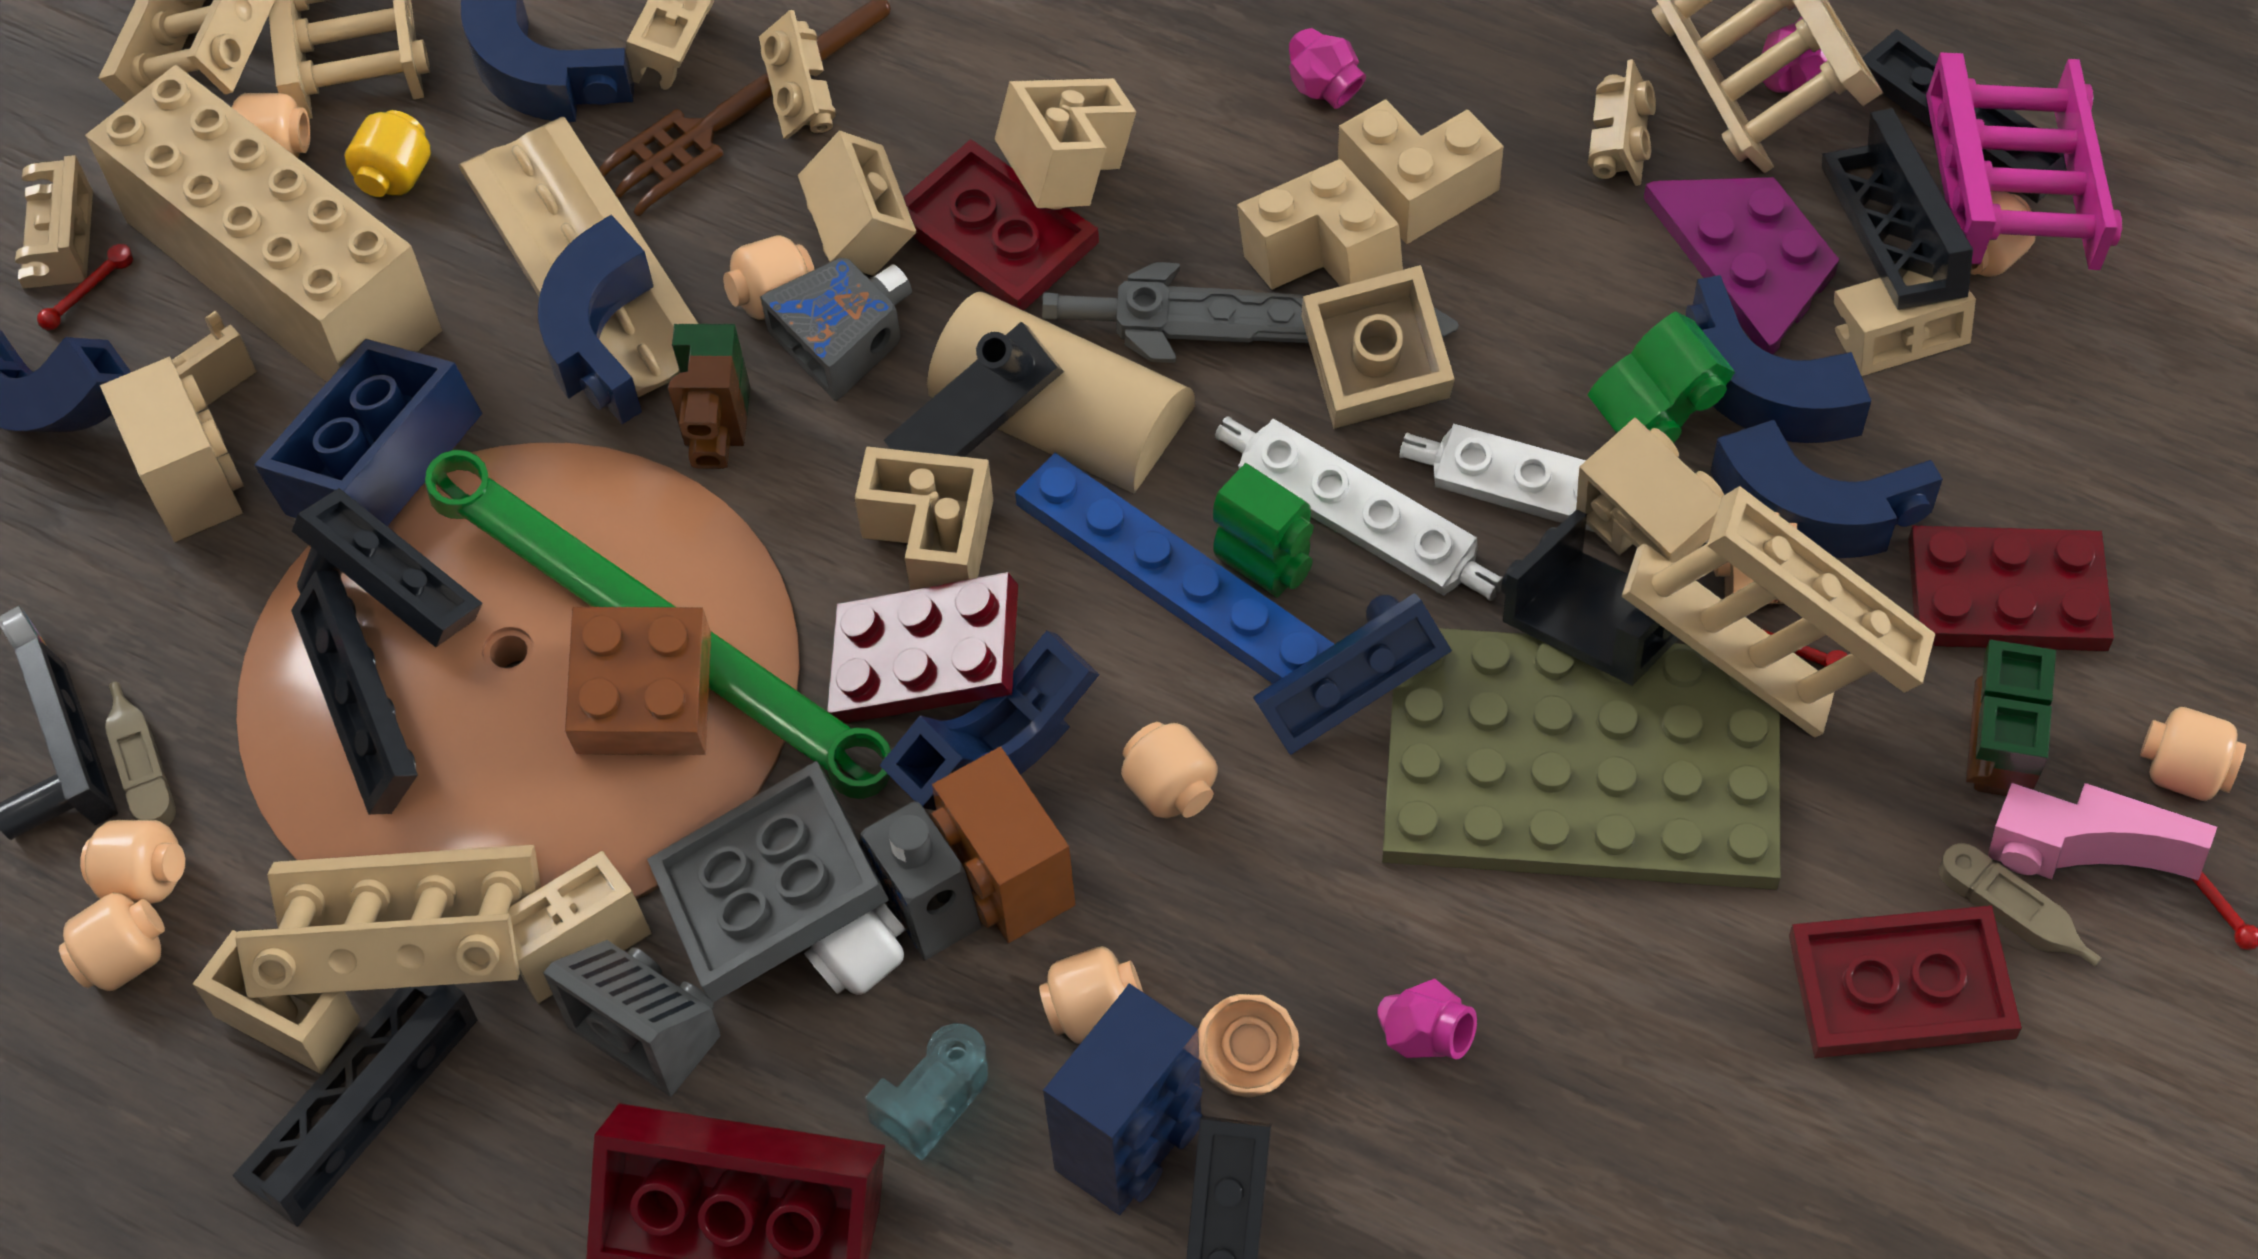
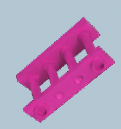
[1926,52,2122,270]

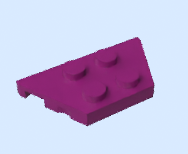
[1643,177,1839,355]

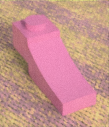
[1988,783,2217,880]

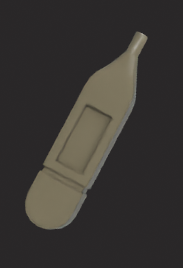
[105,682,176,826]
[1939,843,2102,967]

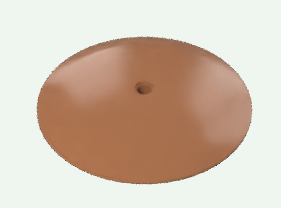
[236,443,800,900]

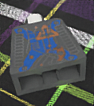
[760,258,912,401]
[860,801,981,960]

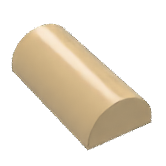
[927,292,1195,494]

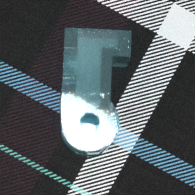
[865,1023,988,1161]

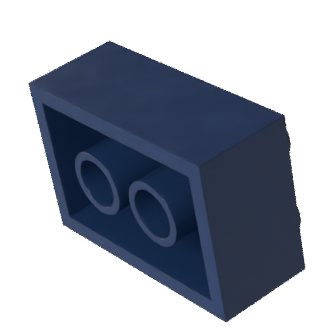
[254,339,483,526]
[1043,983,1204,1216]

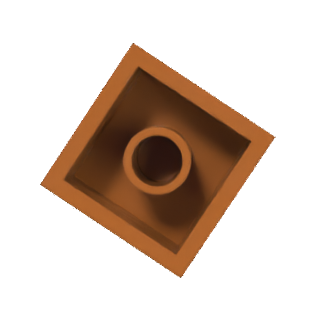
[565,607,711,755]
[929,746,1076,944]

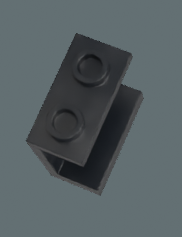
[1501,509,1706,686]

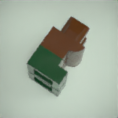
[668,324,751,469]
[1966,640,2056,796]

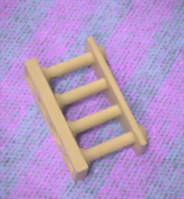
[98,0,275,103]
[269,0,431,119]
[1652,0,1883,174]
[1621,486,1935,738]
[235,845,541,998]

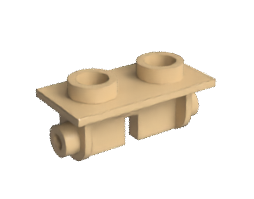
[759,10,836,139]
[1588,59,1656,186]

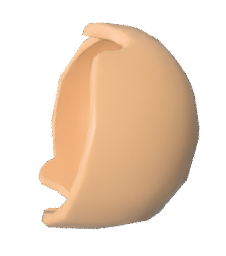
[1198,994,1300,1098]

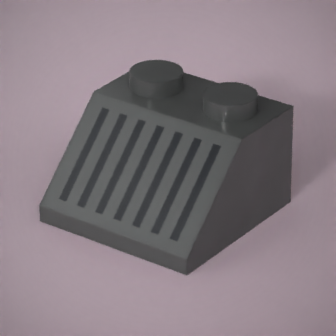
[543,940,721,1097]

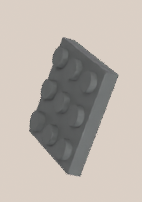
[647,761,889,1003]

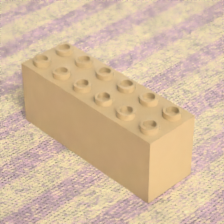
[85,65,442,382]

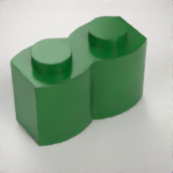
[1587,311,1735,443]
[1213,463,1314,598]

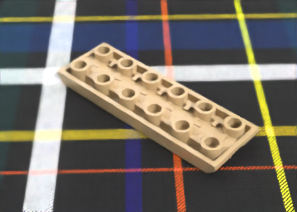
[458,117,698,411]

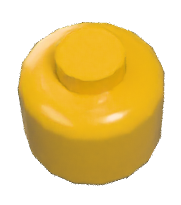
[345,110,431,197]

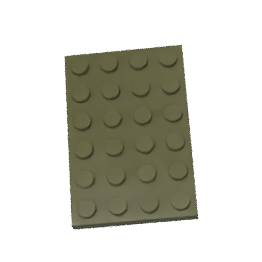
[1382,628,1781,890]

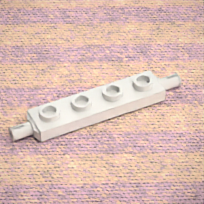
[1215,416,1503,601]
[1399,424,1709,543]

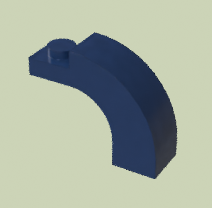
[461,0,634,122]
[538,214,654,425]
[1686,275,1871,443]
[0,329,131,432]
[1710,420,1943,558]
[880,630,1100,811]

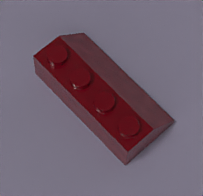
[586,1103,885,1259]

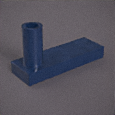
[1253,593,1452,755]

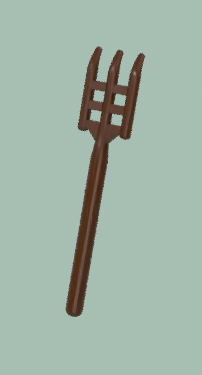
[599,0,891,216]

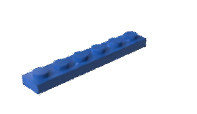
[1015,453,1334,684]

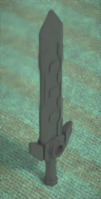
[1042,262,1459,363]

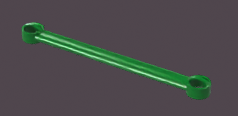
[425,450,891,799]

